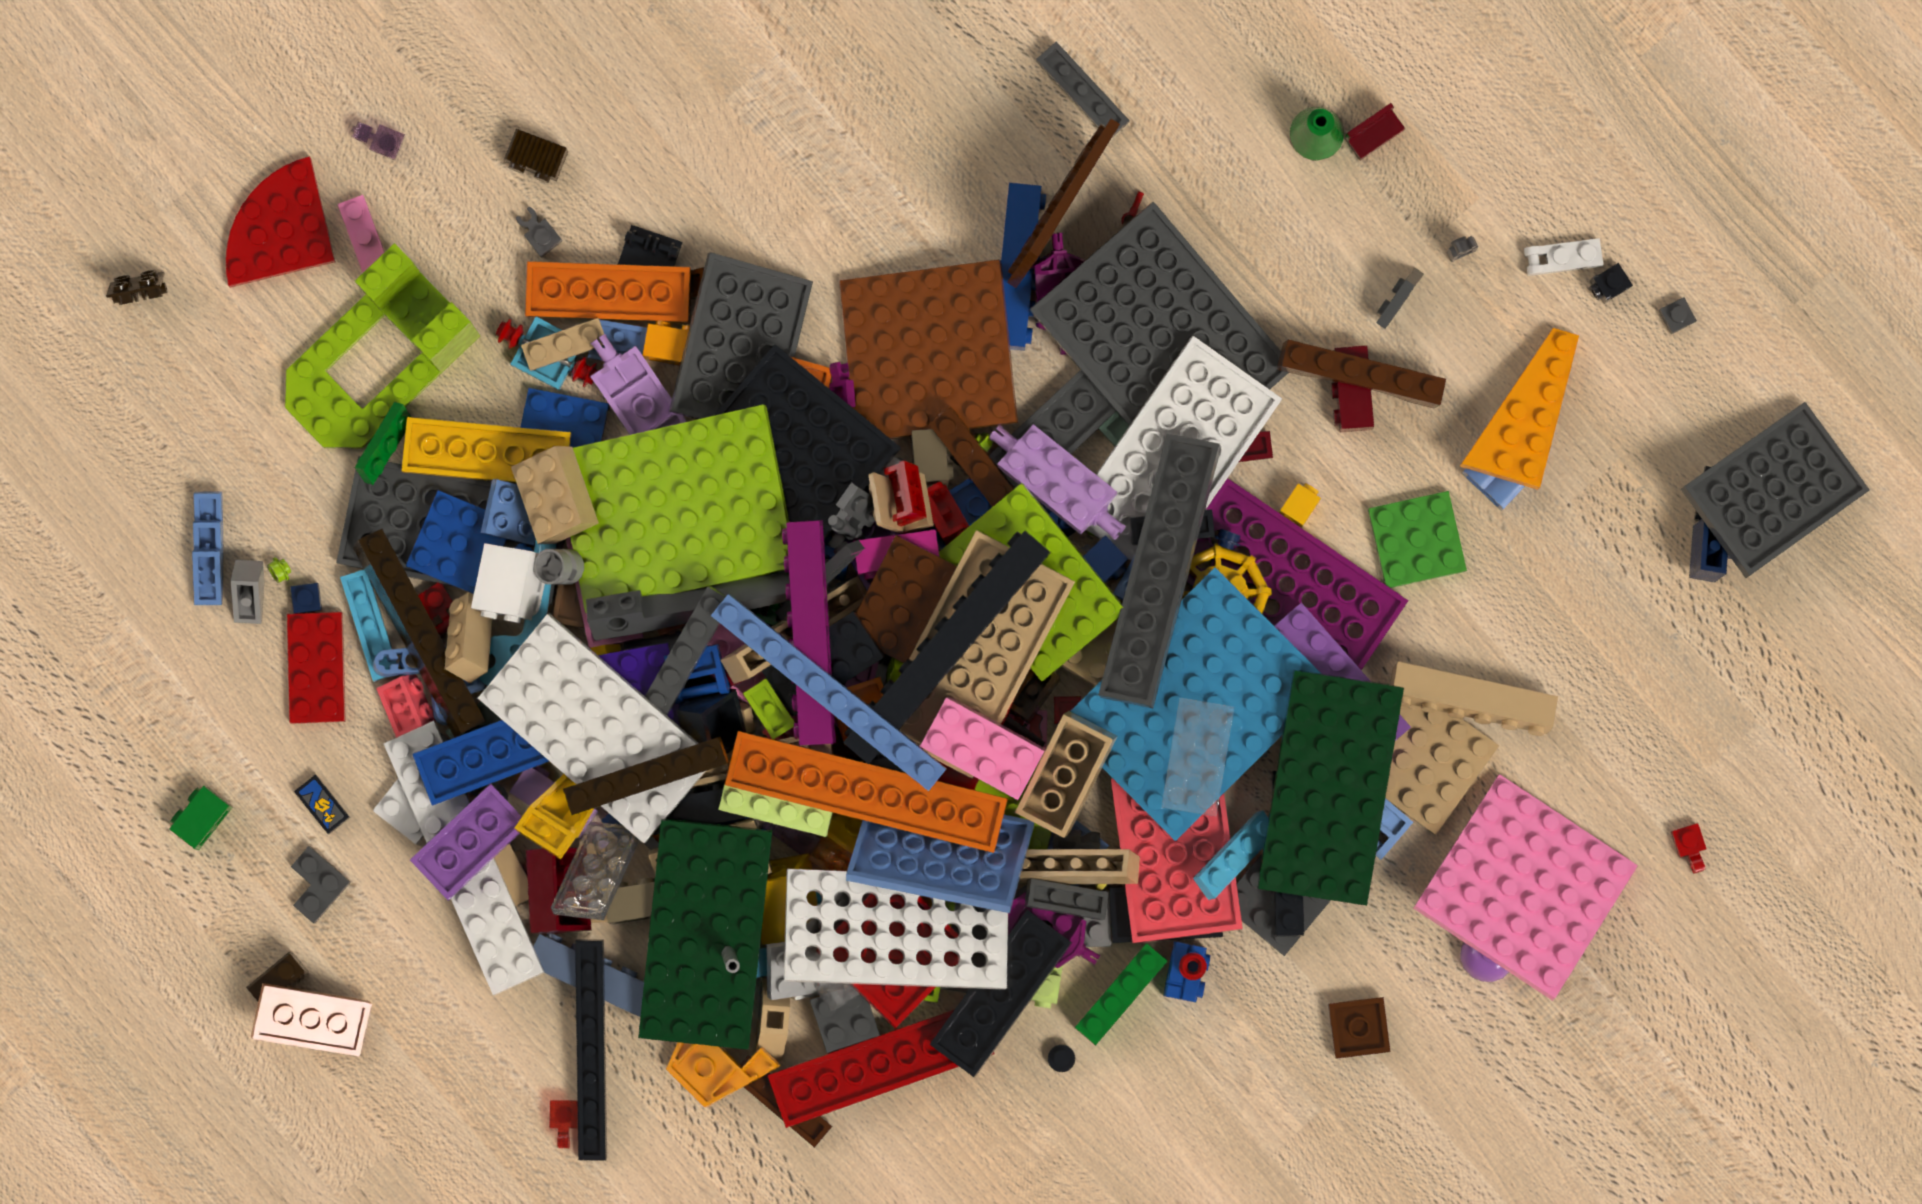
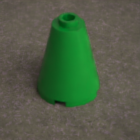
[1290,106,1344,161]

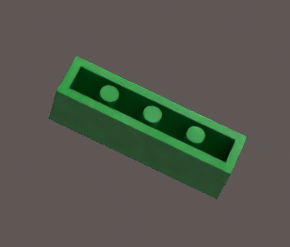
[1074,943,1167,1046]

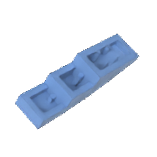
[192,491,223,605]

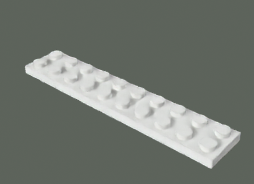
[384,721,545,995]

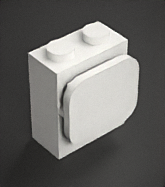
[471,543,545,624]

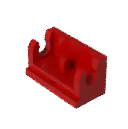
[884,460,927,527]
[927,482,969,546]

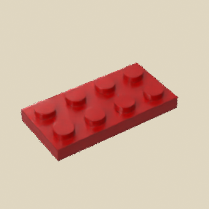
[287,612,346,724]

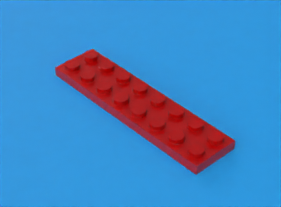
[768,1009,995,1128]

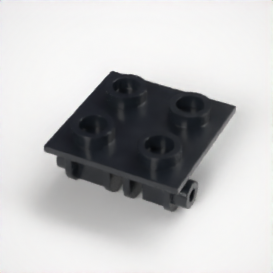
[617,225,683,267]

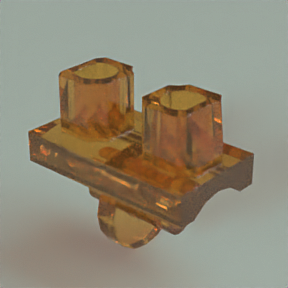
[808,836,852,871]

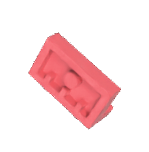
[376,674,436,738]

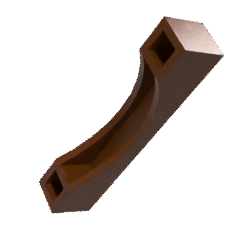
[1277,339,1446,409]

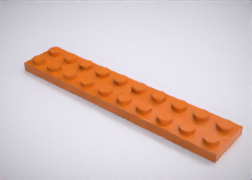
[725,731,1008,853]

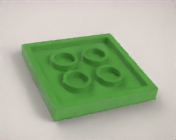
[1368,491,1467,588]

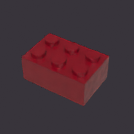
[526,848,592,933]

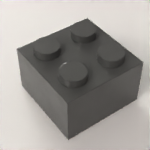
[810,986,880,1053]

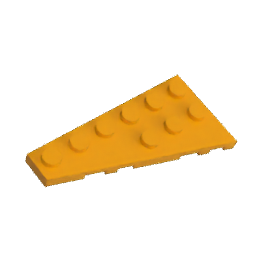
[1460,328,1579,490]

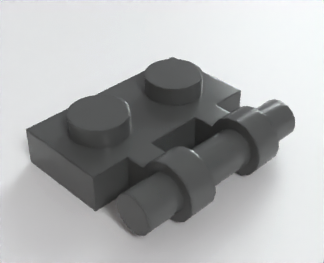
[828,482,875,542]

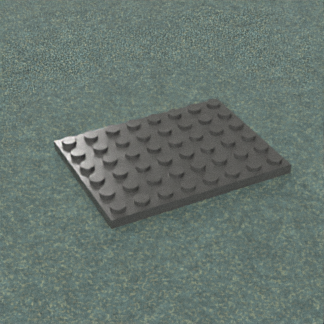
[1029,202,1288,426]

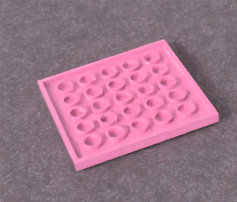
[1413,774,1638,1001]

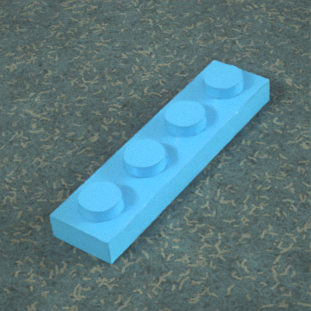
[340,569,399,682]
[1193,810,1269,900]

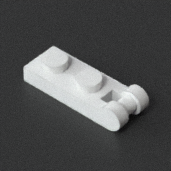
[1524,238,1603,276]

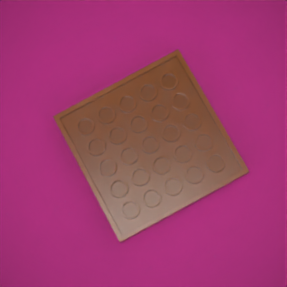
[840,259,1018,439]

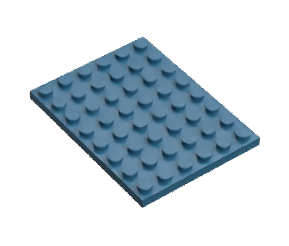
[1058,568,1321,841]

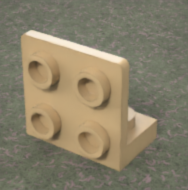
[869,472,934,534]

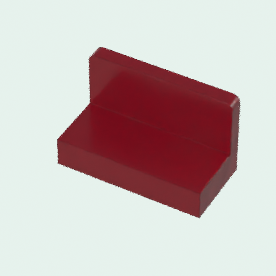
[1345,103,1405,161]

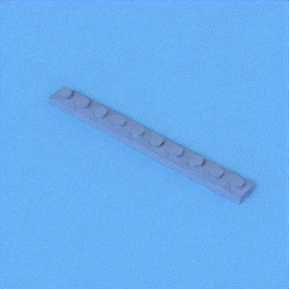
[711,594,947,791]

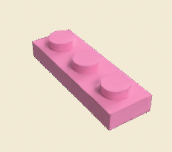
[338,195,384,273]

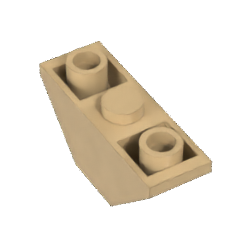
[755,977,790,1062]

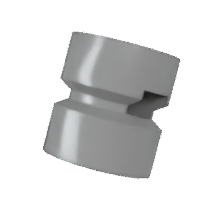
[534,549,584,584]

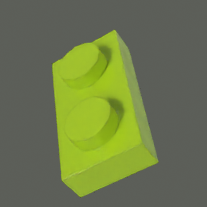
[743,678,795,740]

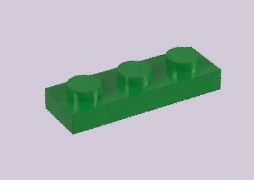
[354,402,411,485]

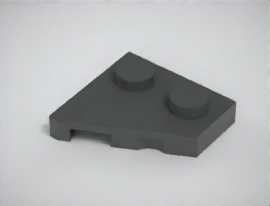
[1376,268,1424,329]

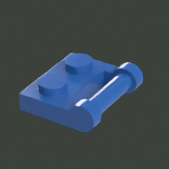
[664,644,730,704]

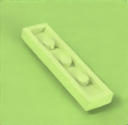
[719,785,833,837]

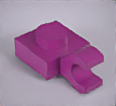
[829,362,856,408]

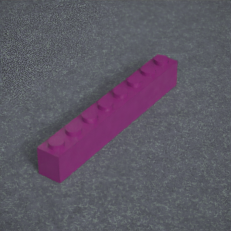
[782,520,836,745]

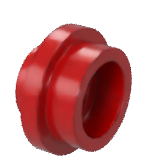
[1179,953,1207,980]

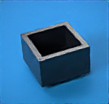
[676,689,747,754]

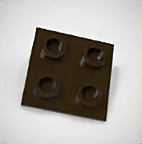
[106,270,168,305]

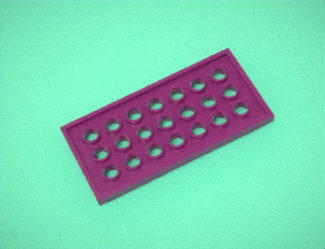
[1186,478,1409,670]

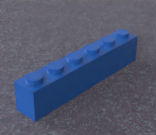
[1001,182,1046,351]

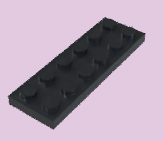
[930,910,1073,1077]

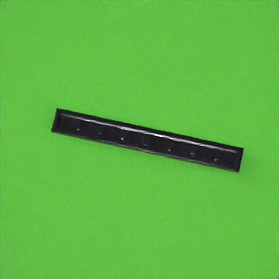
[575,939,607,1161]

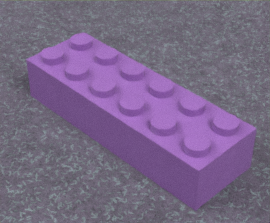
[1274,603,1411,741]

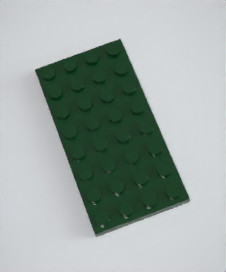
[1257,670,1404,906]
[638,819,772,1050]

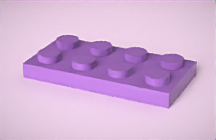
[410,784,522,901]

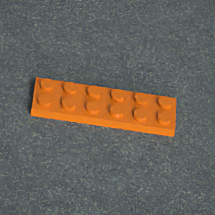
[525,261,691,322]

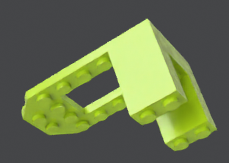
[285,243,480,449]

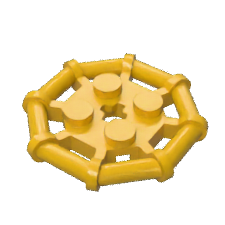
[1182,543,1272,614]

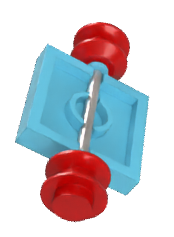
[495,317,599,390]

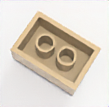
[511,446,598,544]

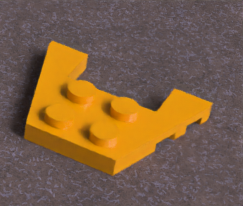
[666,1042,780,1107]

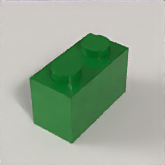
[169,786,233,850]

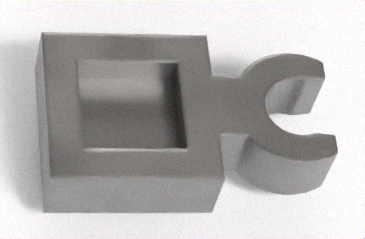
[516,207,562,258]
[1447,236,1478,262]

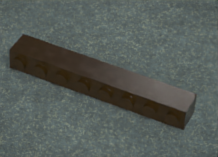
[353,529,485,738]

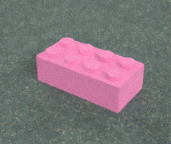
[920,696,1046,800]

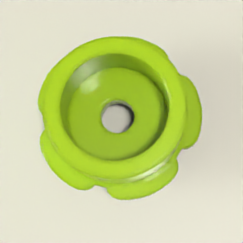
[267,557,291,583]

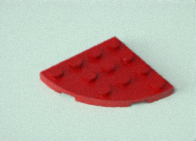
[226,156,336,288]

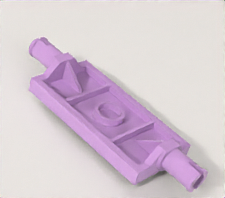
[590,334,687,435]
[989,424,1126,540]

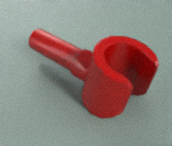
[1121,191,1144,224]

